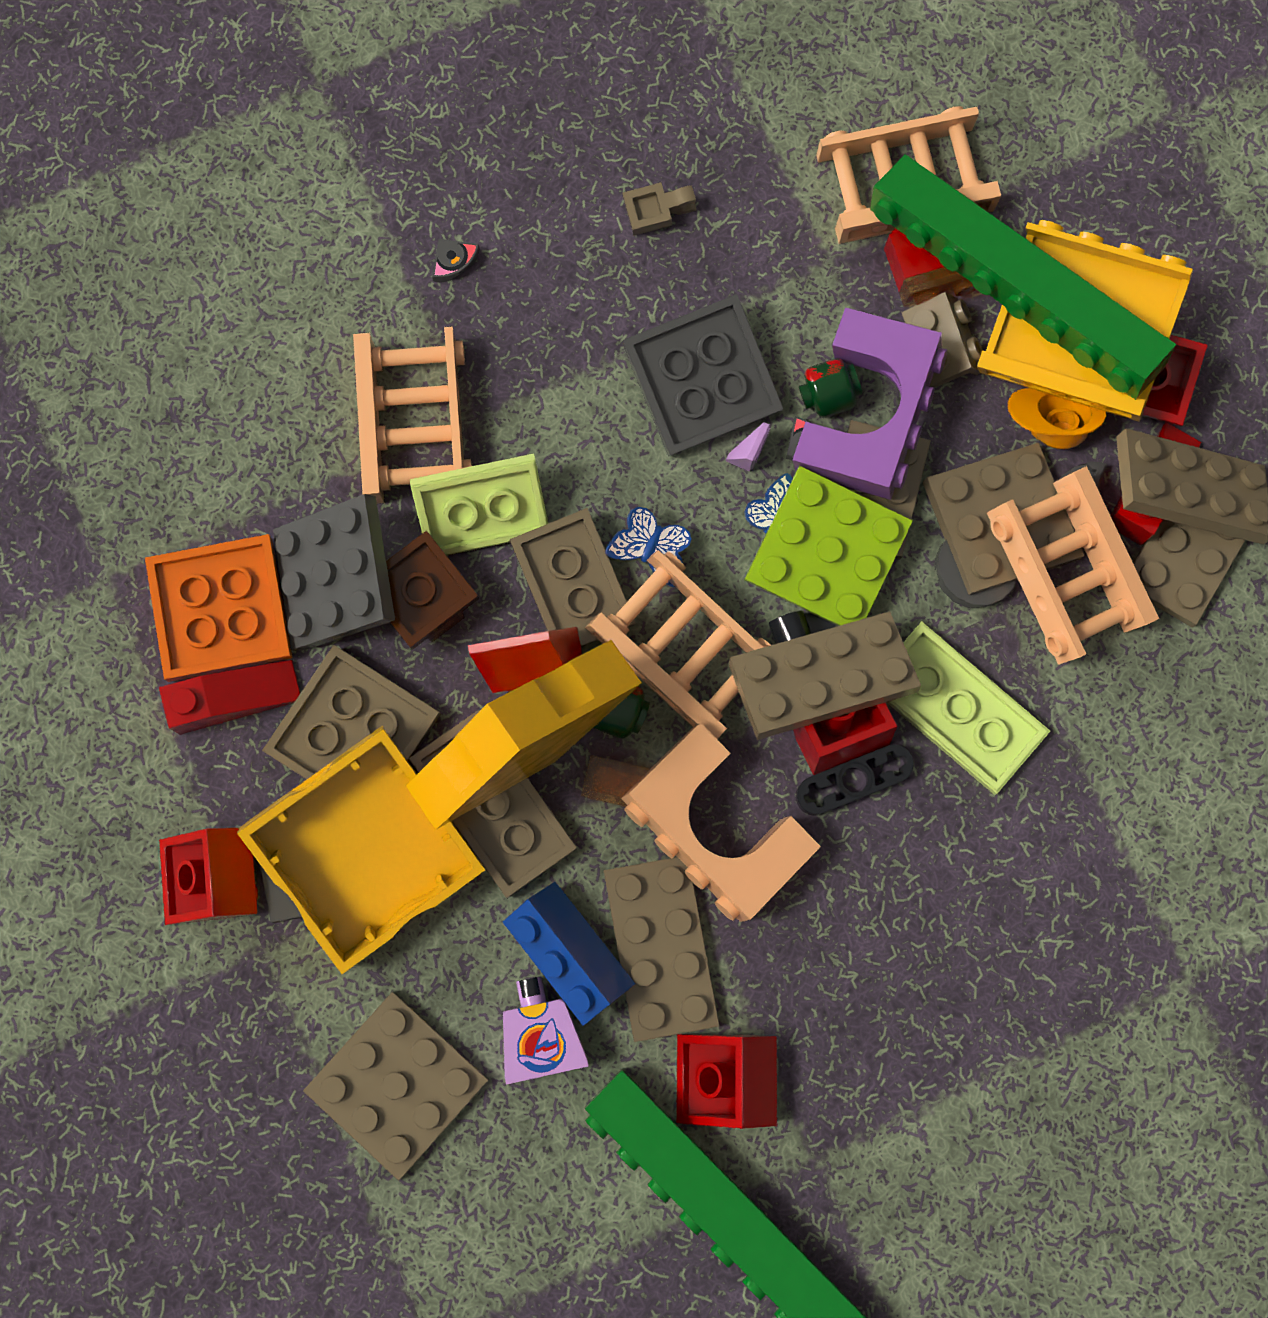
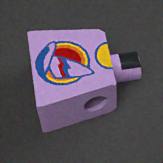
[503,976,589,1085]

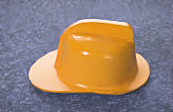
[1007,388,1106,449]

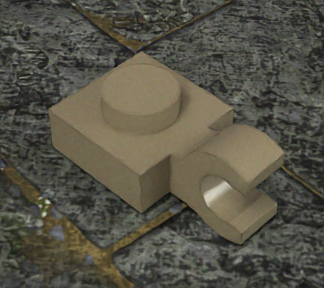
[622,182,696,236]

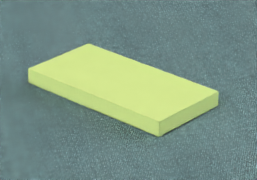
[887,621,1050,795]

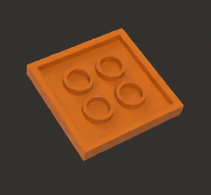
[145,534,293,682]

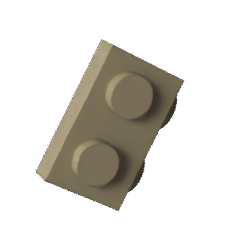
[901,292,983,388]

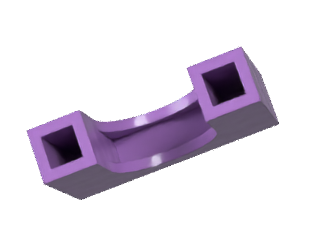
[792,307,947,500]

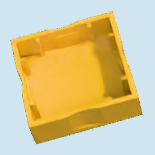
[406,640,642,830]
[237,726,485,974]

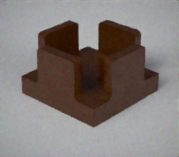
[386,530,479,650]

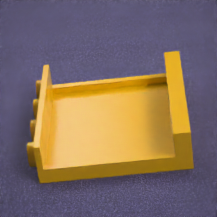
[977,220,1193,422]

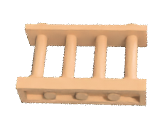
[816,106,1001,244]
[353,327,472,504]
[987,466,1159,665]
[585,550,771,739]

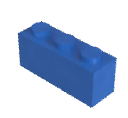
[503,882,636,1026]

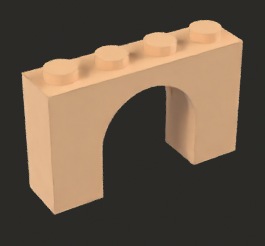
[621,722,821,922]

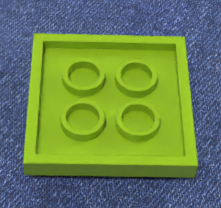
[744,466,913,626]

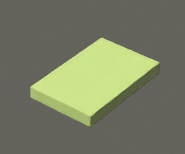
[410,454,548,555]

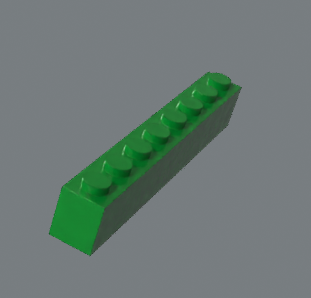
[870,154,1176,400]
[585,1069,867,1318]

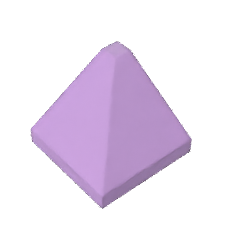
[726,422,770,472]

